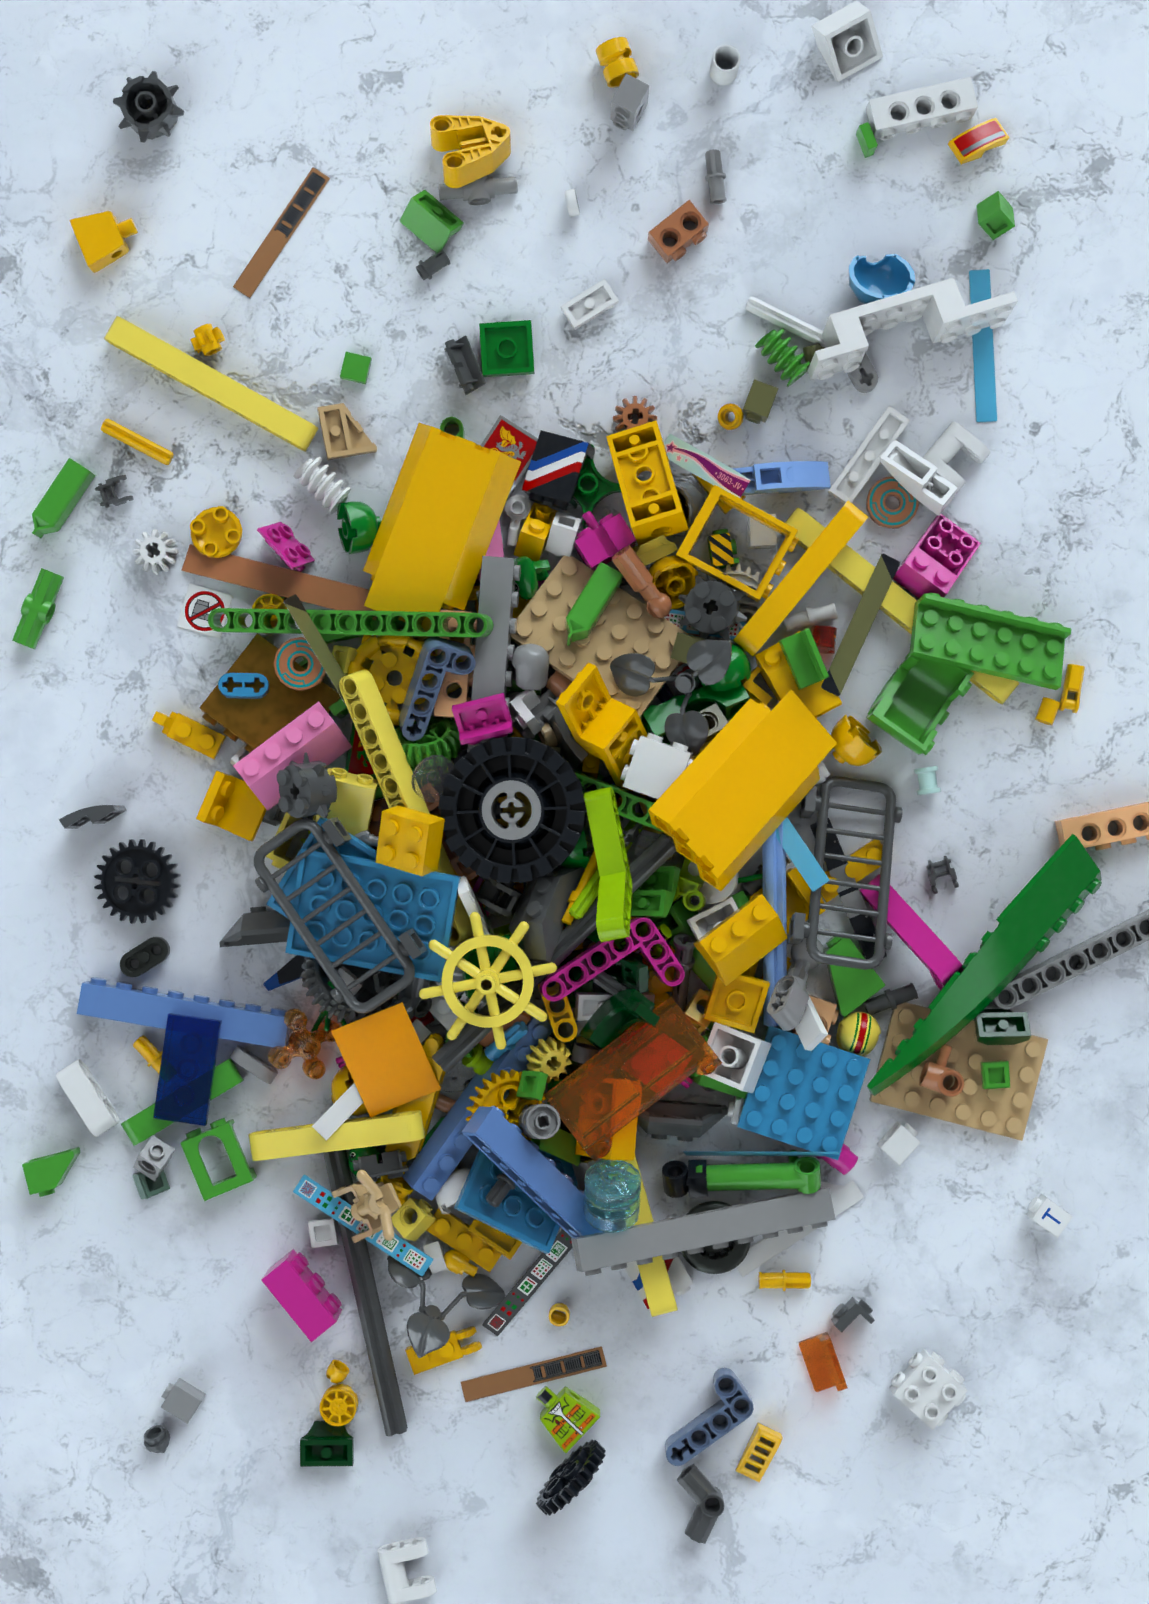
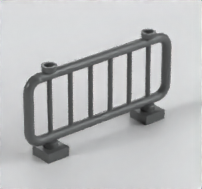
[788,776,902,970]
[254,817,428,1013]

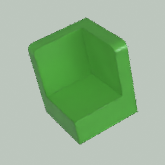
[977,191,1015,240]

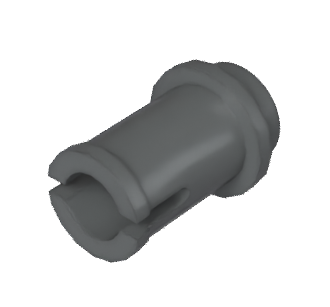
[416,249,451,280]

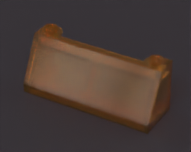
[544,997,722,1162]

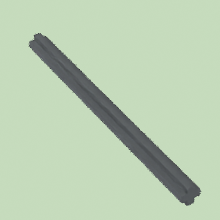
[432,833,676,1073]
[323,1150,408,1436]

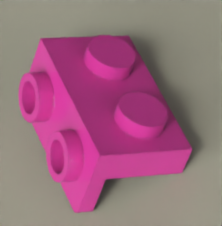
[452,693,513,745]

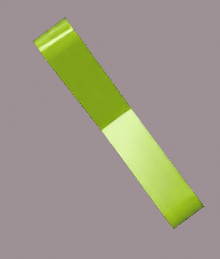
[584,787,632,943]

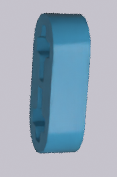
[218,673,270,699]

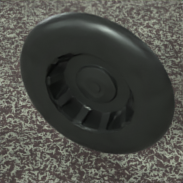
[681,1201,751,1274]

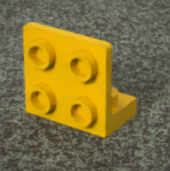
[196,770,267,841]

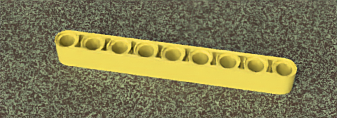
[104,316,319,452]

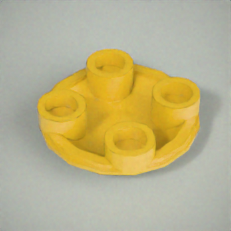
[190,506,242,558]

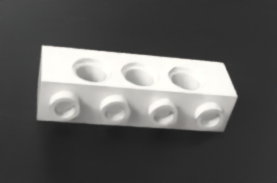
[866,77,978,140]

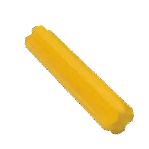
[101,419,174,465]

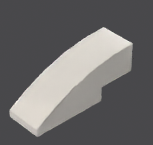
[879,440,957,516]

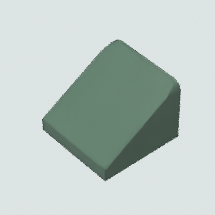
[132,1170,170,1199]

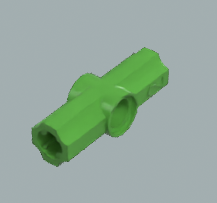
[12,568,64,649]

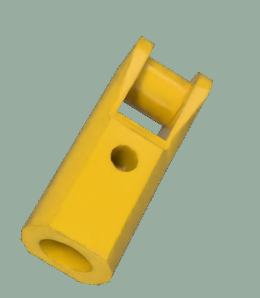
[1059,664,1085,713]

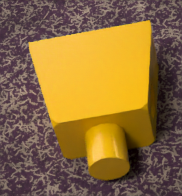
[69,211,138,273]

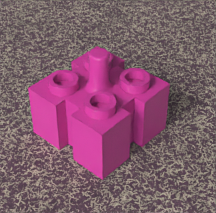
[575,511,636,571]

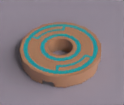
[866,477,919,529]
[274,637,326,691]

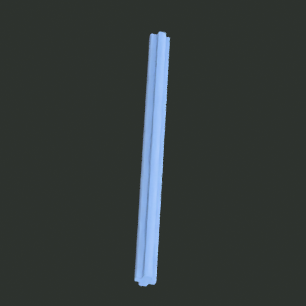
[762,709,787,1027]

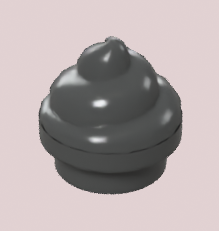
[144,1425,170,1453]

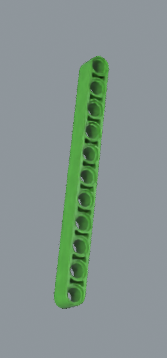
[208,608,494,638]

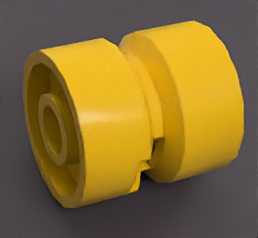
[596,37,639,88]

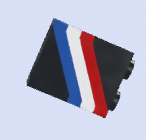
[522,430,595,510]

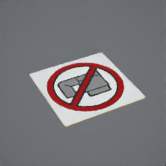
[177,583,233,639]

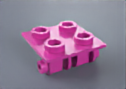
[257,522,315,572]

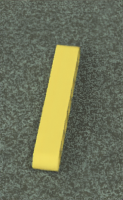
[248,1110,425,1161]

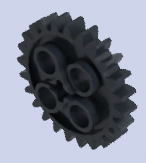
[94,839,181,924]
[536,1440,606,1516]

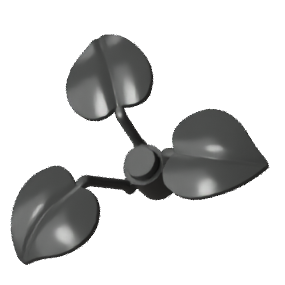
[610,639,732,756]
[387,1255,506,1358]

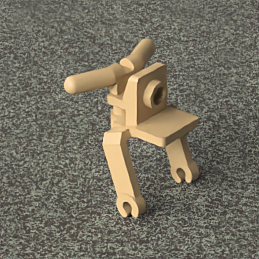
[331,1170,401,1243]

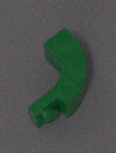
[560,948,650,993]
[579,989,660,1053]

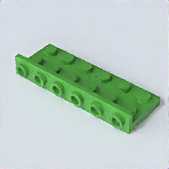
[909,593,1071,690]

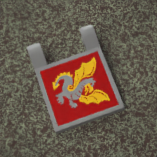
[480,415,538,501]

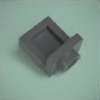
[831,1297,875,1332]

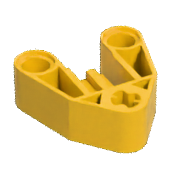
[430,115,511,188]

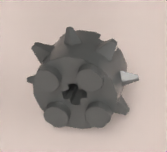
[113,71,184,143]
[678,573,747,640]
[277,752,337,820]

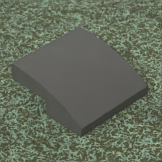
[548,710,588,770]
[59,805,126,829]

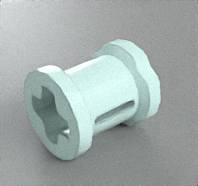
[914,766,941,795]

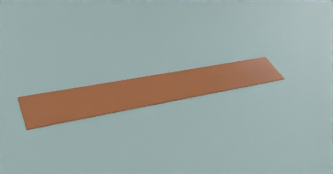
[181,544,377,620]

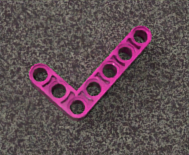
[860,874,964,990]
[539,917,685,1001]

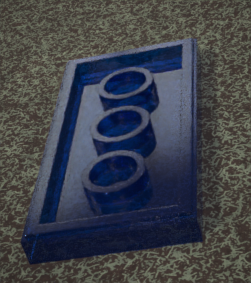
[153,1013,222,1126]

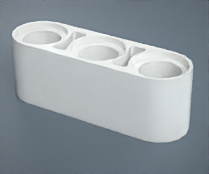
[56,1059,120,1137]

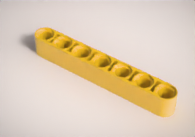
[733,500,868,657]

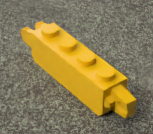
[385,1033,446,1166]

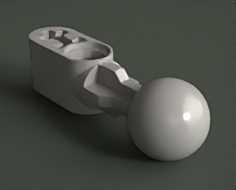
[767,938,824,1031]

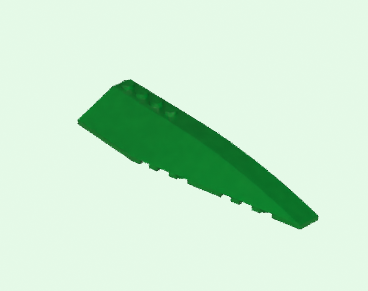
[867,834,1102,1096]

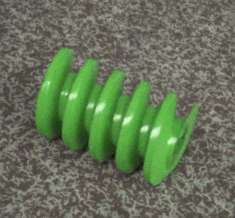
[755,328,811,387]

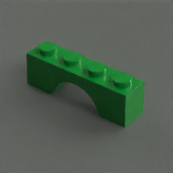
[641,681,750,744]

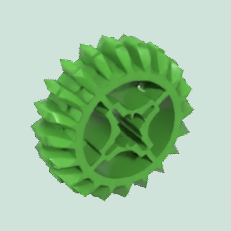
[396,715,461,770]

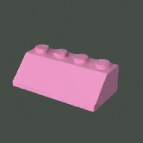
[233,701,352,811]

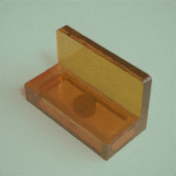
[798,1332,848,1392]

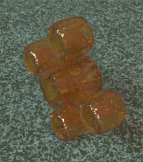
[268,1008,340,1080]

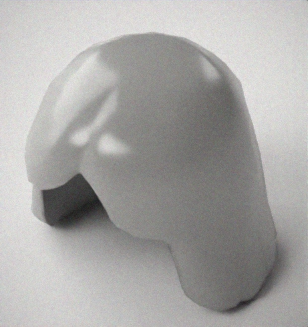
[512,643,549,691]

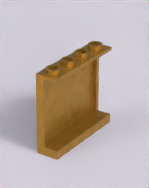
[199,633,341,753]

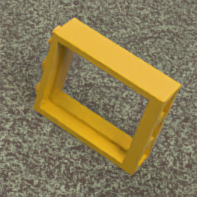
[676,485,799,603]

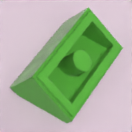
[531,1129,581,1166]

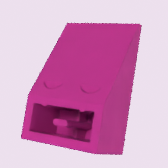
[893,514,981,598]

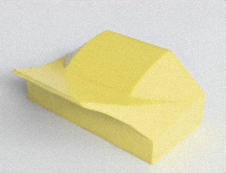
[632,535,678,566]

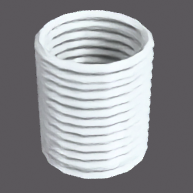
[709,44,741,85]

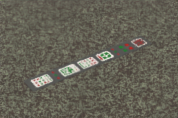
[482,1229,573,1336]

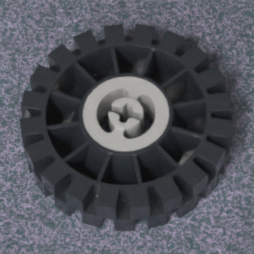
[438,737,586,883]

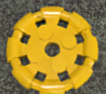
[347,635,437,726]

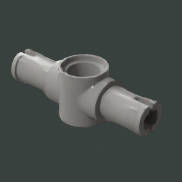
[438,175,518,205]

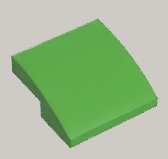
[631,866,680,917]

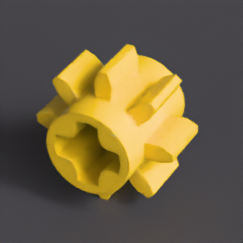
[190,324,225,356]

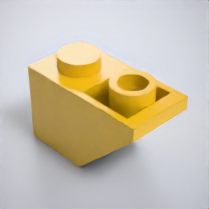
[514,502,558,561]

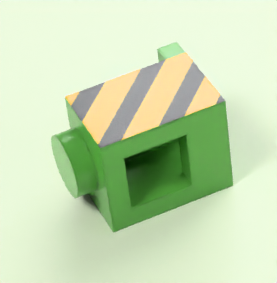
[707,529,739,569]

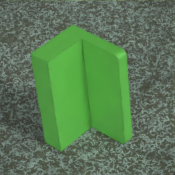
[400,190,464,253]
[779,628,829,690]

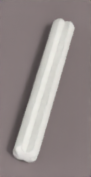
[745,297,826,348]

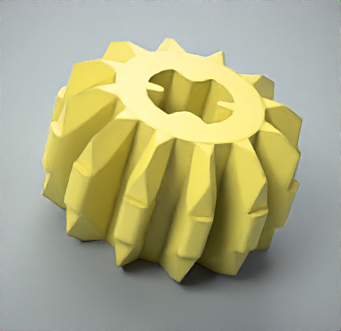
[525,1036,572,1083]

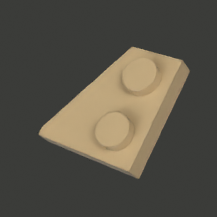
[317,403,377,460]

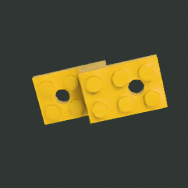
[556,662,647,790]

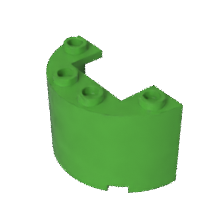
[866,652,974,755]

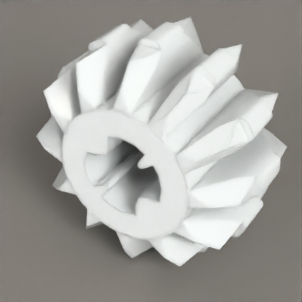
[133,529,178,574]

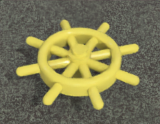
[419,912,557,1050]

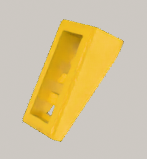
[735,1423,783,1482]

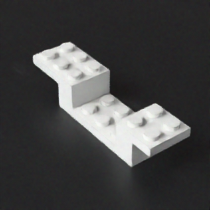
[807,278,1018,380]

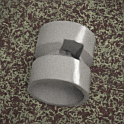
[518,1104,560,1139]

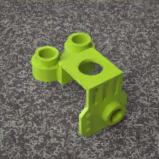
[673,857,706,911]

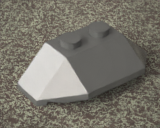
[509,867,585,963]
[219,906,290,947]
[637,1098,728,1142]

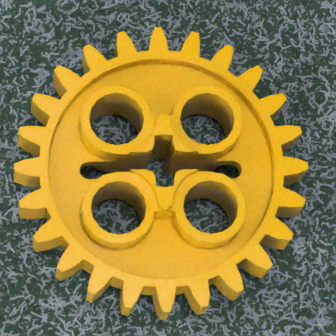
[466,1069,547,1141]

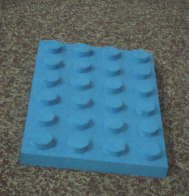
[285,847,461,982]

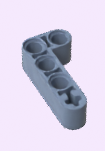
[398,637,476,741]
[665,1368,754,1466]

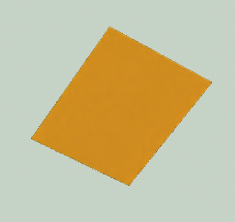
[331,1002,441,1118]

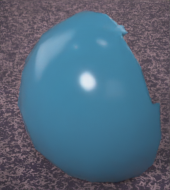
[849,254,915,304]

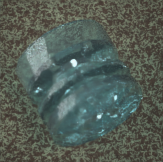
[584,1160,641,1233]

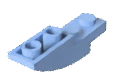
[733,461,831,496]

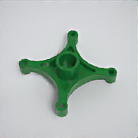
[573,444,621,530]

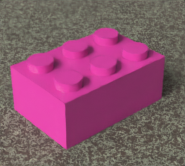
[261,1249,342,1342]

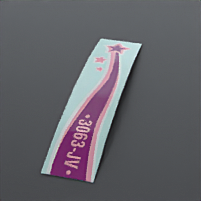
[664,434,751,498]

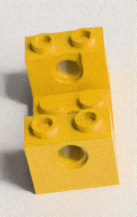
[606,420,689,545]

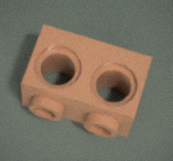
[648,200,709,263]

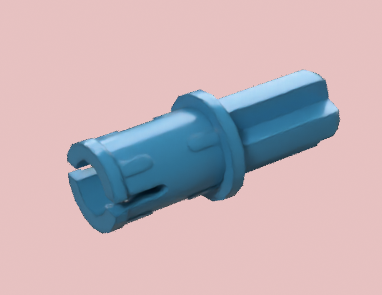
[484,1021,528,1061]

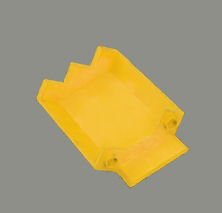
[363,423,521,631]
[648,689,837,891]

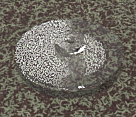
[411,755,454,802]

